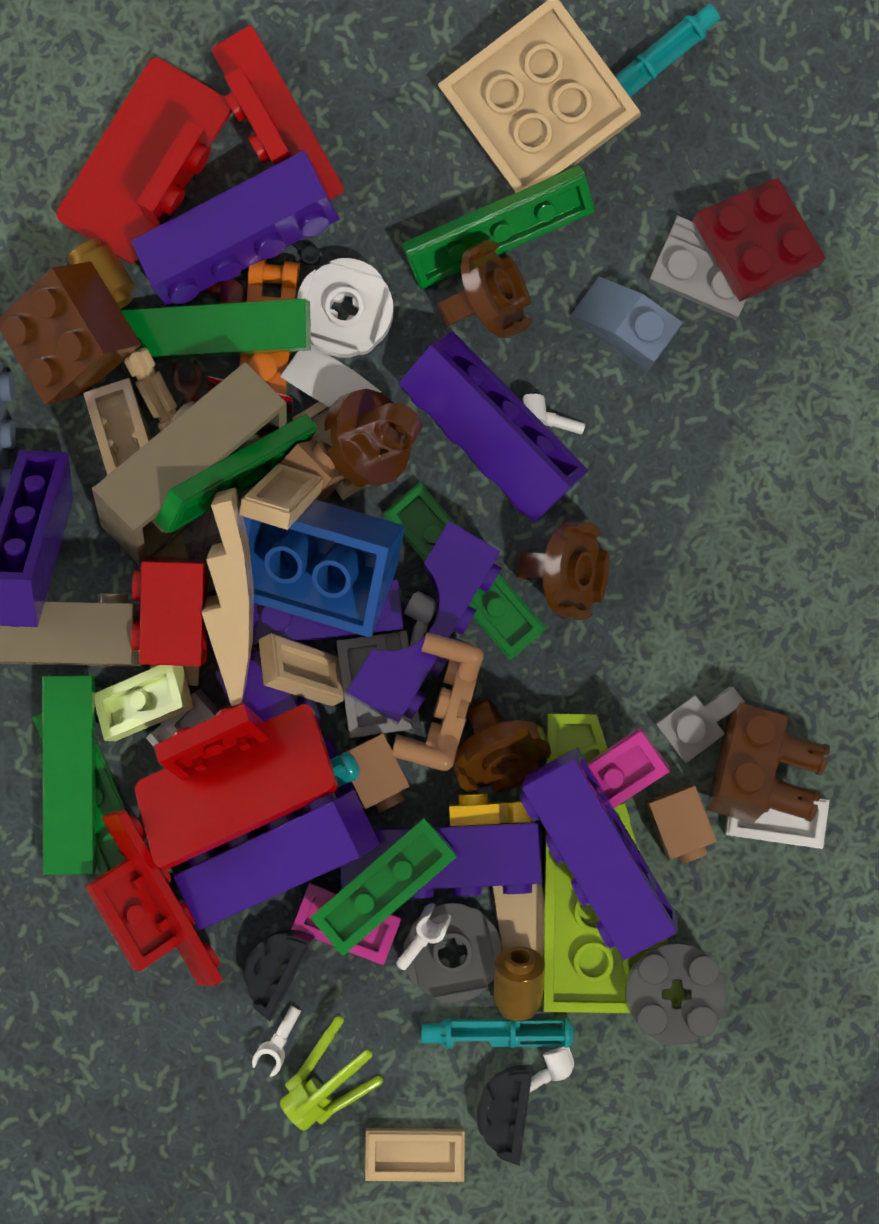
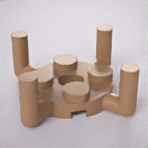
[392,632,484,771]

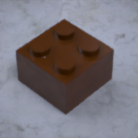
[0,261,141,405]

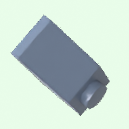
[570,277,683,372]

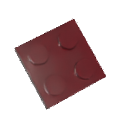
[692,178,826,302]

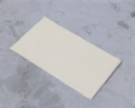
[280,344,381,408]

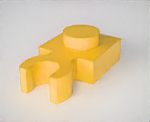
[449,793,534,827]

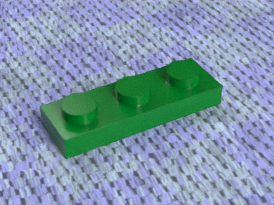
[310,817,458,956]

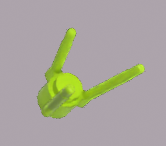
[280,1015,383,1131]

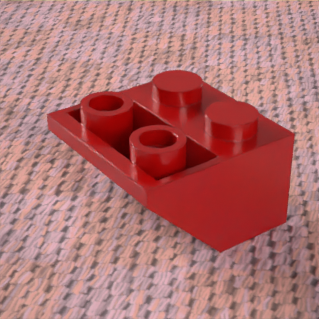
[131,556,209,666]

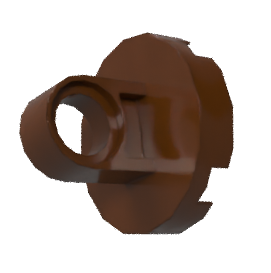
[436,240,531,338]
[324,388,423,487]
[516,521,609,620]
[453,697,551,794]

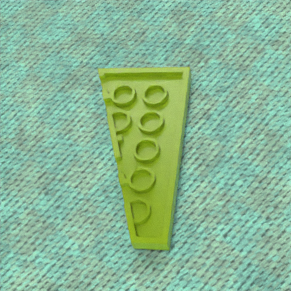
[542,714,687,1013]

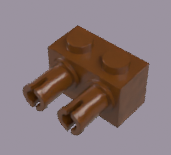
[706,703,830,824]

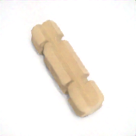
[124,348,177,431]

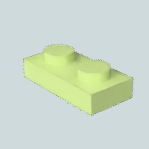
[95,665,194,741]

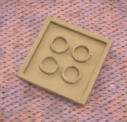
[438,0,641,193]

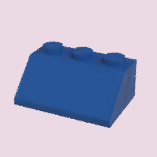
[243,500,405,638]

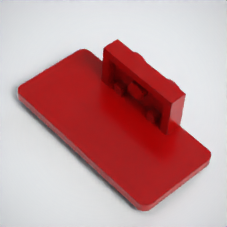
[56,58,232,265]
[135,703,338,870]

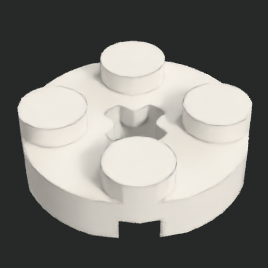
[297,258,394,358]

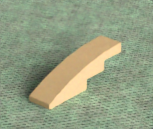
[83,378,191,569]
[202,487,254,706]

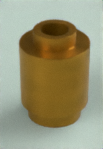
[67,238,136,310]
[494,946,545,1021]

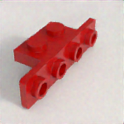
[212,26,345,200]
[85,810,223,987]

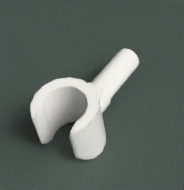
[523,394,585,435]
[404,591,437,647]
[396,903,451,970]
[252,1005,301,1077]
[530,1047,575,1092]

